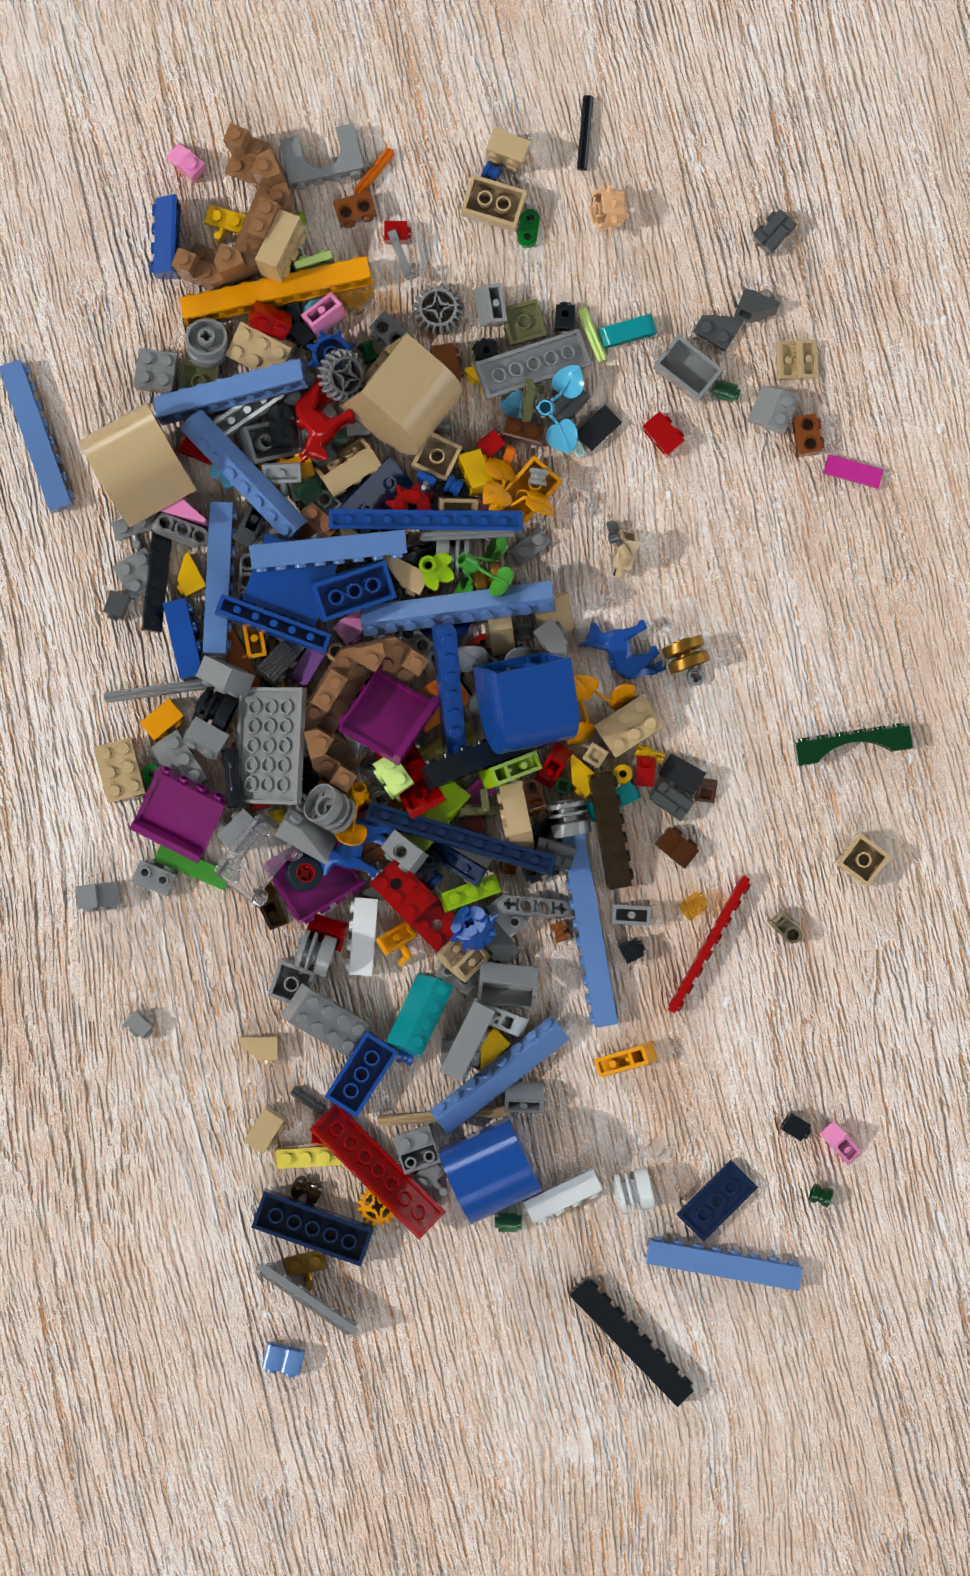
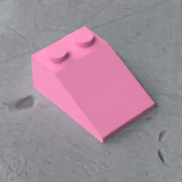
[157,499,209,527]

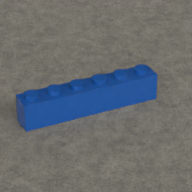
[214,594,332,655]

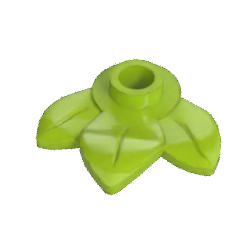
[419,553,455,591]

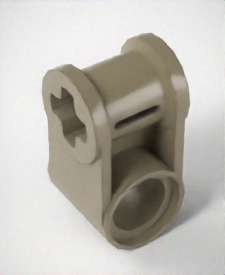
[767,908,802,944]

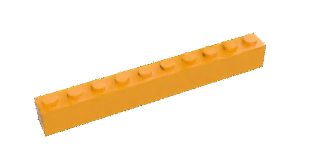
[179,256,373,327]

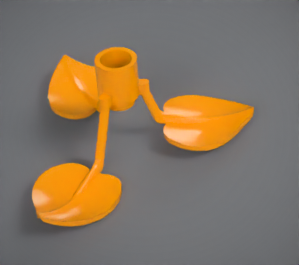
[483,458,554,516]
[566,675,637,746]
[318,779,405,846]

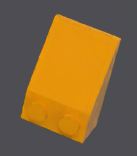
[505,456,563,524]

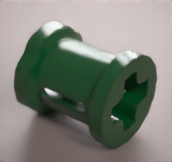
[357,340,379,365]
[554,777,572,795]

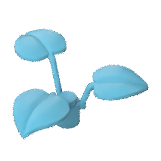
[499,365,584,454]

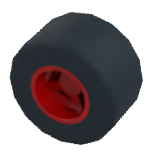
[285,856,322,892]

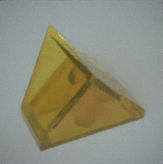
[335,288,374,317]

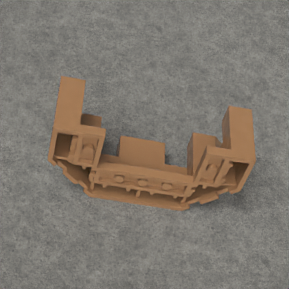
[171,123,295,290]
[304,635,429,792]

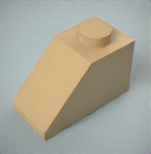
[239,1036,279,1064]

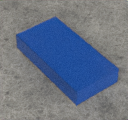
[416,470,437,490]

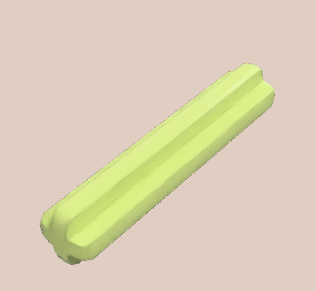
[577,308,607,362]

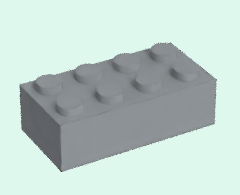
[281,983,370,1057]
[440,999,497,1082]

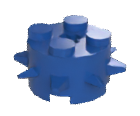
[306,330,356,375]
[450,905,498,952]

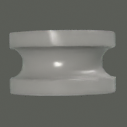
[687,668,705,686]

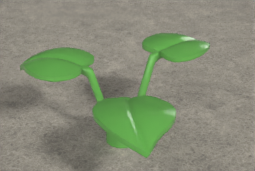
[451,538,514,597]

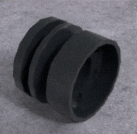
[192,686,239,732]

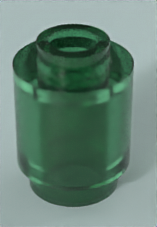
[712,380,741,403]
[494,1213,522,1232]

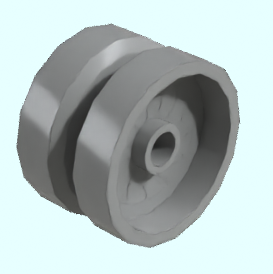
[185,318,229,368]

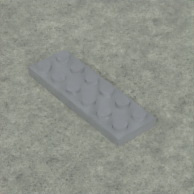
[473,328,592,400]
[256,1262,359,1338]

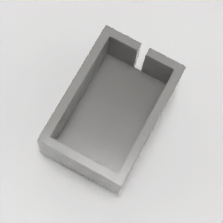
[653,334,723,403]
[477,962,539,1009]

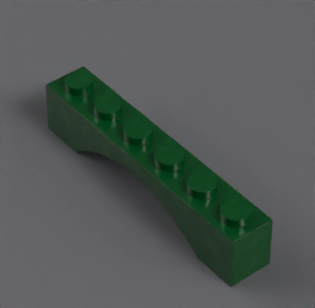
[793,723,913,766]

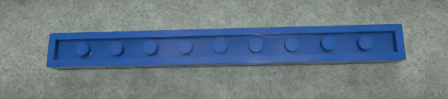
[329,509,523,531]

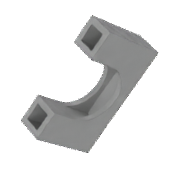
[280,123,365,190]

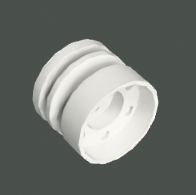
[614,1168,655,1214]

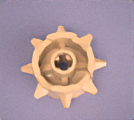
[589,183,629,235]

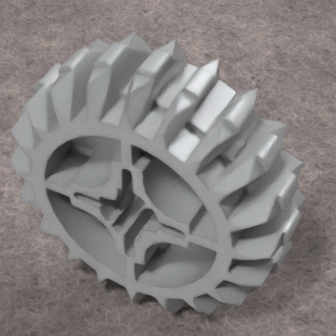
[413,283,464,335]
[317,349,367,402]

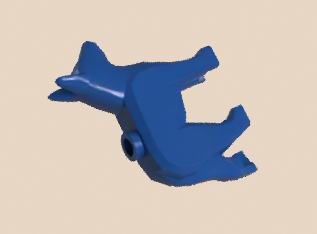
[578,619,666,680]
[317,818,397,878]

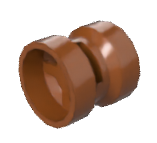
[550,919,574,943]

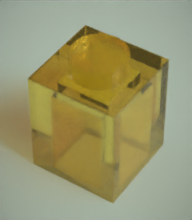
[677,892,708,921]

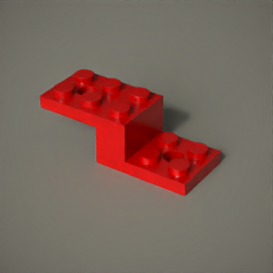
[375,744,446,819]
[369,860,455,952]

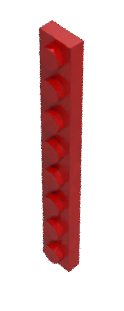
[667,875,751,1014]

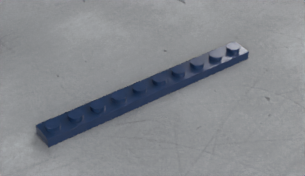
[365,801,557,876]

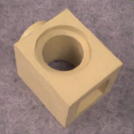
[581,742,609,769]

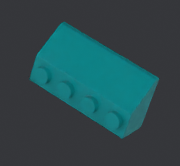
[385,973,454,1059]

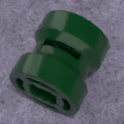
[809,1183,833,1208]

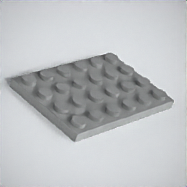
[236,687,307,805]

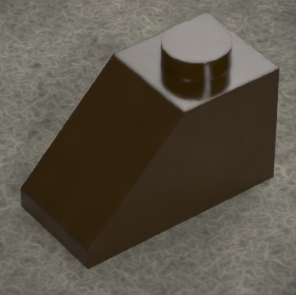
[253,883,287,930]

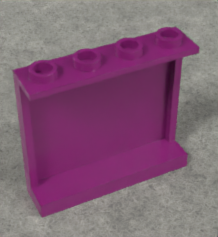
[338,665,440,766]
[129,765,226,863]
[262,841,366,924]

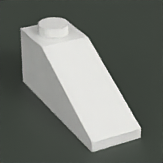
[464,997,529,1037]

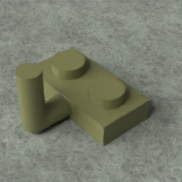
[520,378,544,422]
[456,789,499,819]

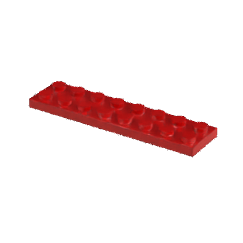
[310,1104,446,1240]

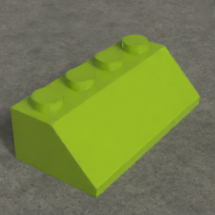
[398,782,471,852]

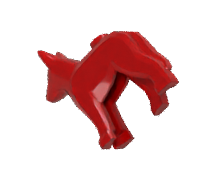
[295,378,356,463]

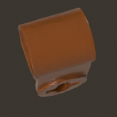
[523,779,548,817]

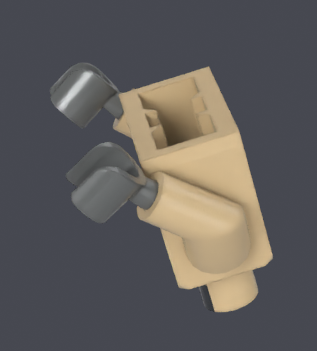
[606,520,639,578]

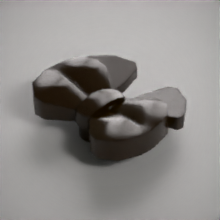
[291,1175,323,1205]

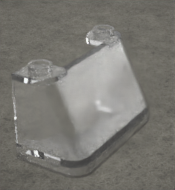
[215,814,303,908]

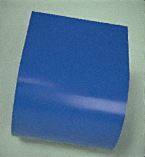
[472,652,579,754]
[438,1116,543,1225]

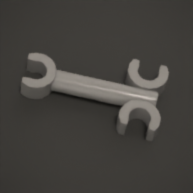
[387,229,414,280]

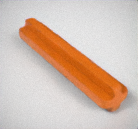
[353,147,394,194]

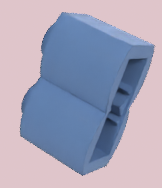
[262,1342,306,1378]

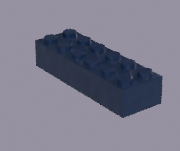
[251,1188,374,1267]

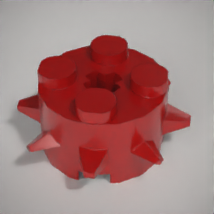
[385,482,434,534]

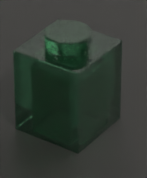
[291,475,324,506]

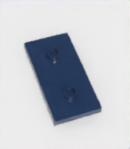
[337,456,414,534]
[676,1159,758,1242]

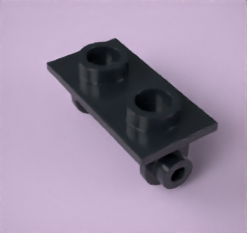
[302,757,319,796]

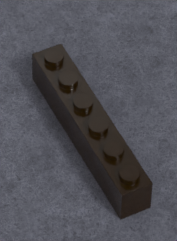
[587,771,634,890]

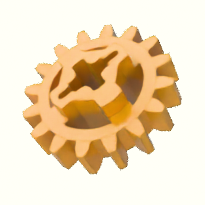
[357,1187,395,1227]

